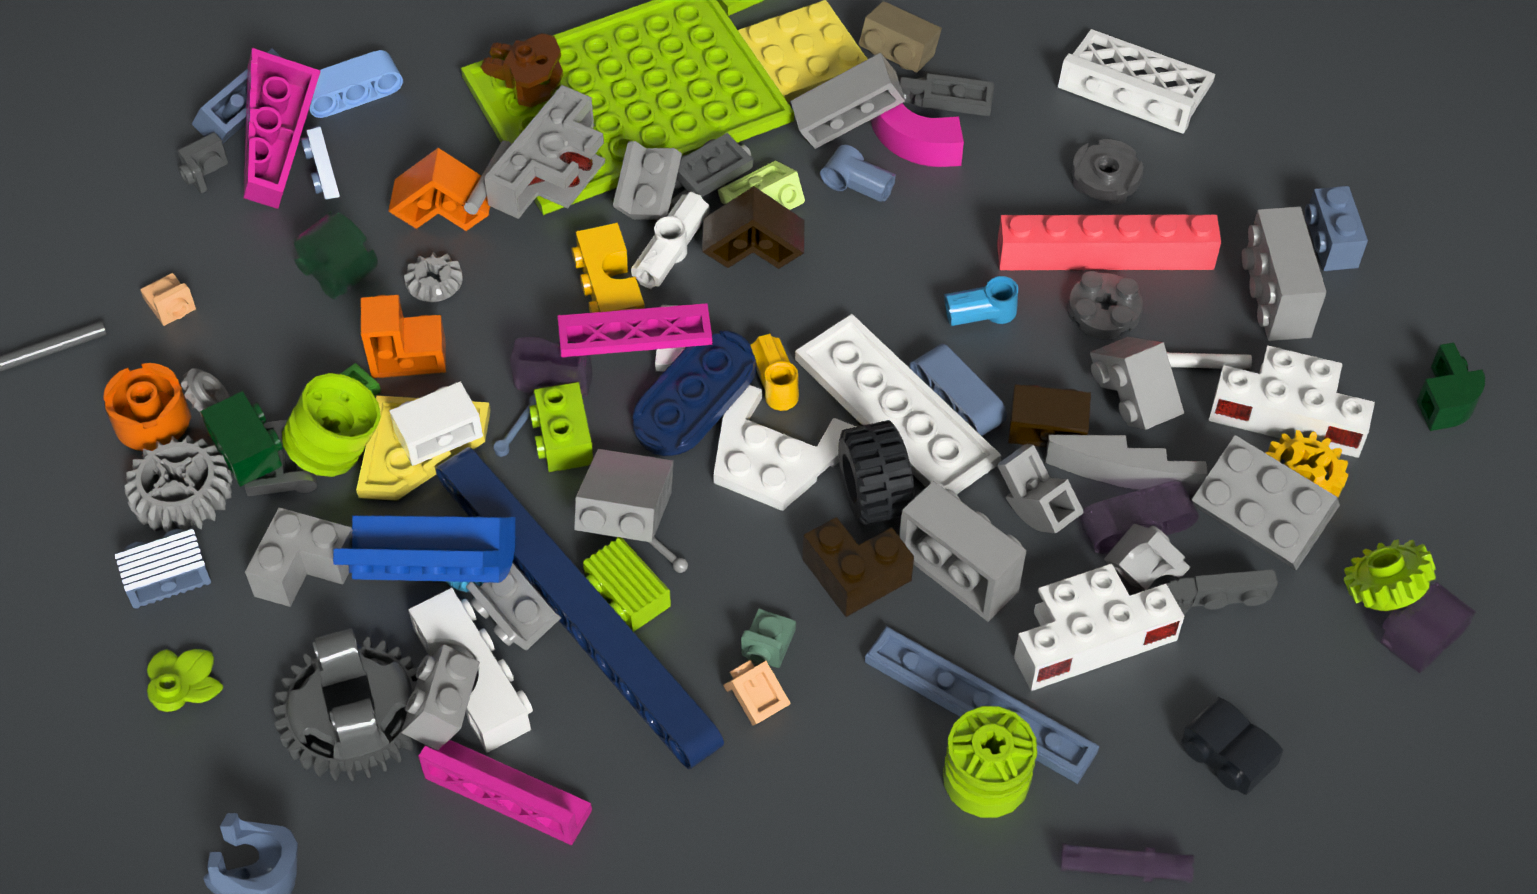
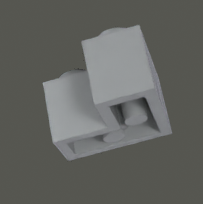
[1090,337,1184,430]
[245,507,353,607]

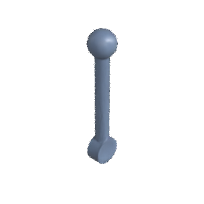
[494,394,536,457]

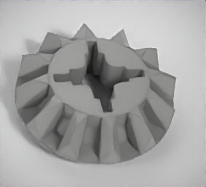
[404,252,463,302]
[181,368,230,417]

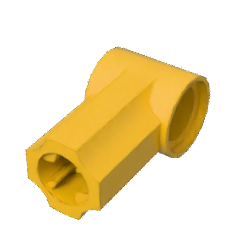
[750,334,799,411]

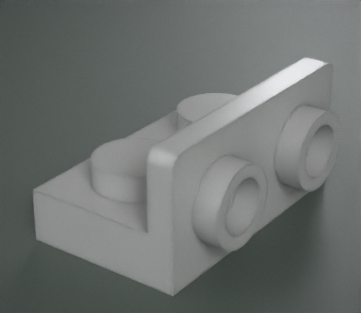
[613,141,682,220]
[466,563,562,651]

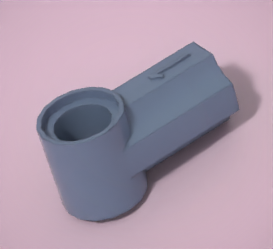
[820,145,896,202]

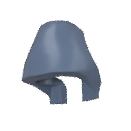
[204,813,298,894]

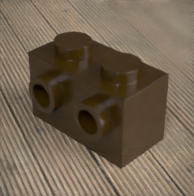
[1008,384,1091,447]

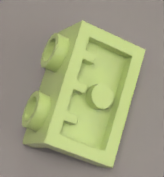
[718,160,805,210]

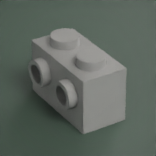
[401,644,480,750]

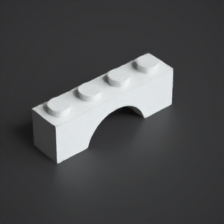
[408,588,533,753]

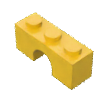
[571,223,645,313]

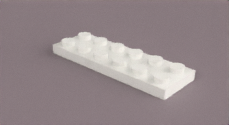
[795,314,1001,494]

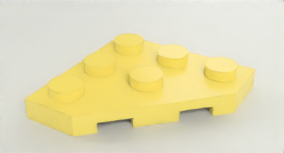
[356,396,490,501]

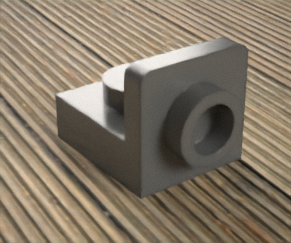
[178,132,228,194]

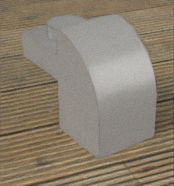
[997,444,1084,533]

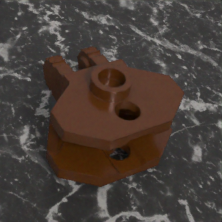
[480,33,563,108]

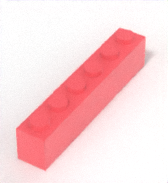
[997,215,1221,270]

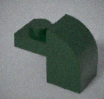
[1416,342,1485,431]

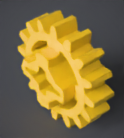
[1265,430,1348,497]

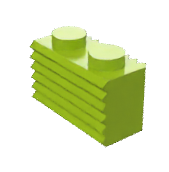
[583,537,671,632]

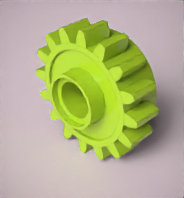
[1344,539,1436,611]

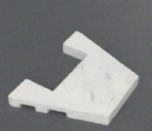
[713,385,856,511]

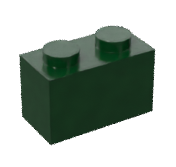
[200,391,283,487]

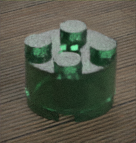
[294,211,378,299]

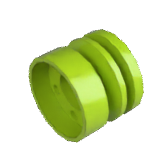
[282,373,381,477]
[943,706,1037,818]

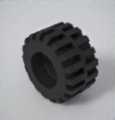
[838,420,914,525]

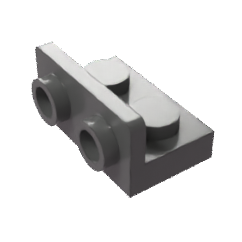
[674,133,753,197]

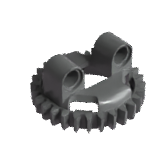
[273,628,418,781]

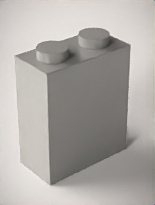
[574,449,674,542]

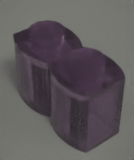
[510,337,593,397]
[1380,582,1476,673]

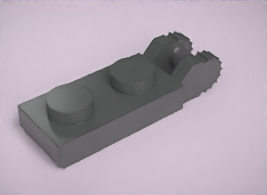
[1167,569,1278,614]

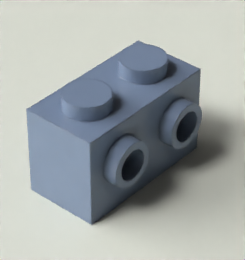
[1305,186,1368,271]

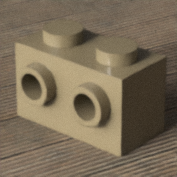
[859,1,942,73]

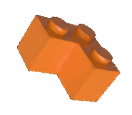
[388,148,490,231]
[361,295,446,378]

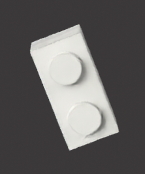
[389,381,483,466]

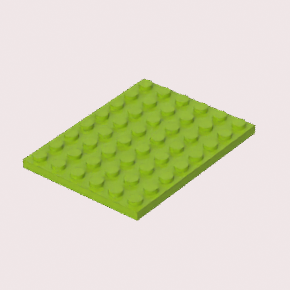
[461,0,794,215]

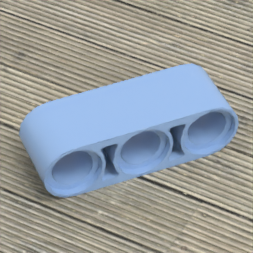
[309,50,403,118]

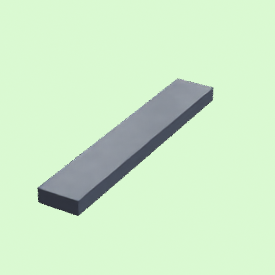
[865,626,1099,784]

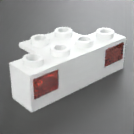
[1209,345,1375,458]
[1014,563,1185,691]

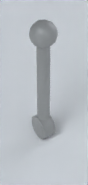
[649,537,688,573]

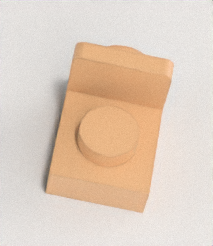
[140,273,196,326]
[723,660,791,726]

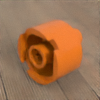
[104,363,191,451]

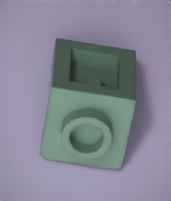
[741,609,796,668]

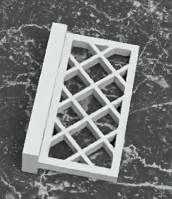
[1058,29,1215,134]

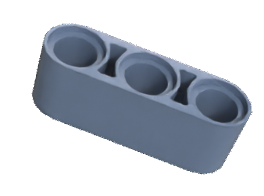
[909,344,1008,436]

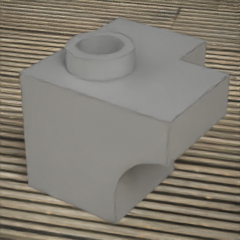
[1104,524,1190,590]

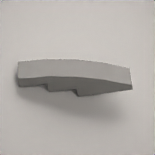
[1045,435,1208,495]

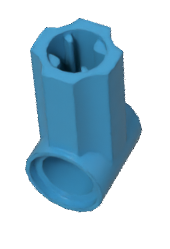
[944,276,1018,326]

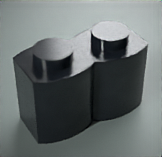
[1182,697,1283,795]

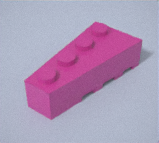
[244,48,321,209]

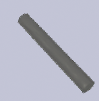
[0,321,107,372]

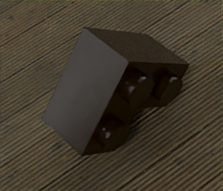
[702,186,805,269]
[803,517,914,617]

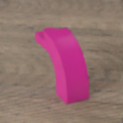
[870,103,964,167]

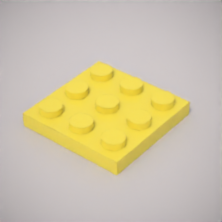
[738,0,867,103]

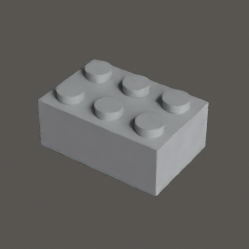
[1241,207,1327,341]
[1192,435,1340,571]
[900,481,1026,622]

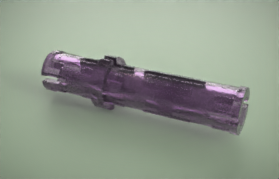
[1061,843,1194,883]

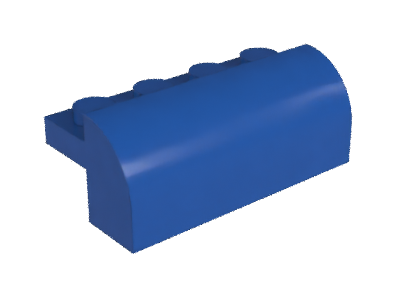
[333,515,515,583]

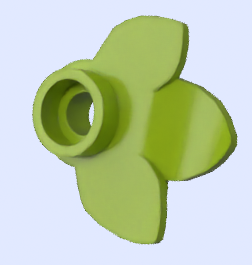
[147,649,223,712]

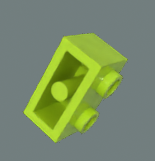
[529,382,593,472]

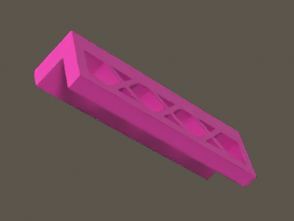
[558,303,712,357]
[419,740,592,845]

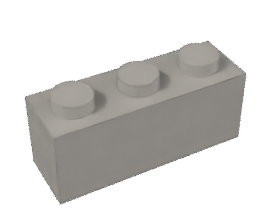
[791,53,905,149]

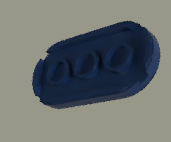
[633,331,756,456]

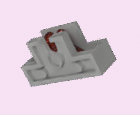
[484,85,605,219]

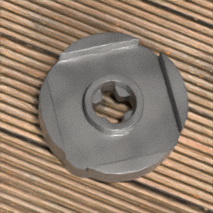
[1072,139,1143,204]
[1068,271,1143,339]

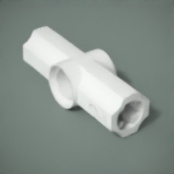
[631,192,710,289]

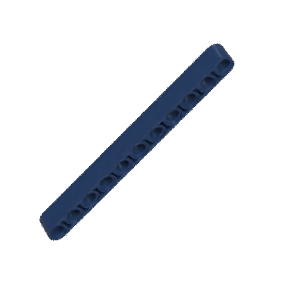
[435,447,724,769]

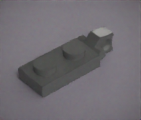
[900,73,994,117]

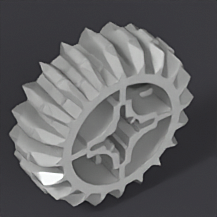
[124,435,233,533]

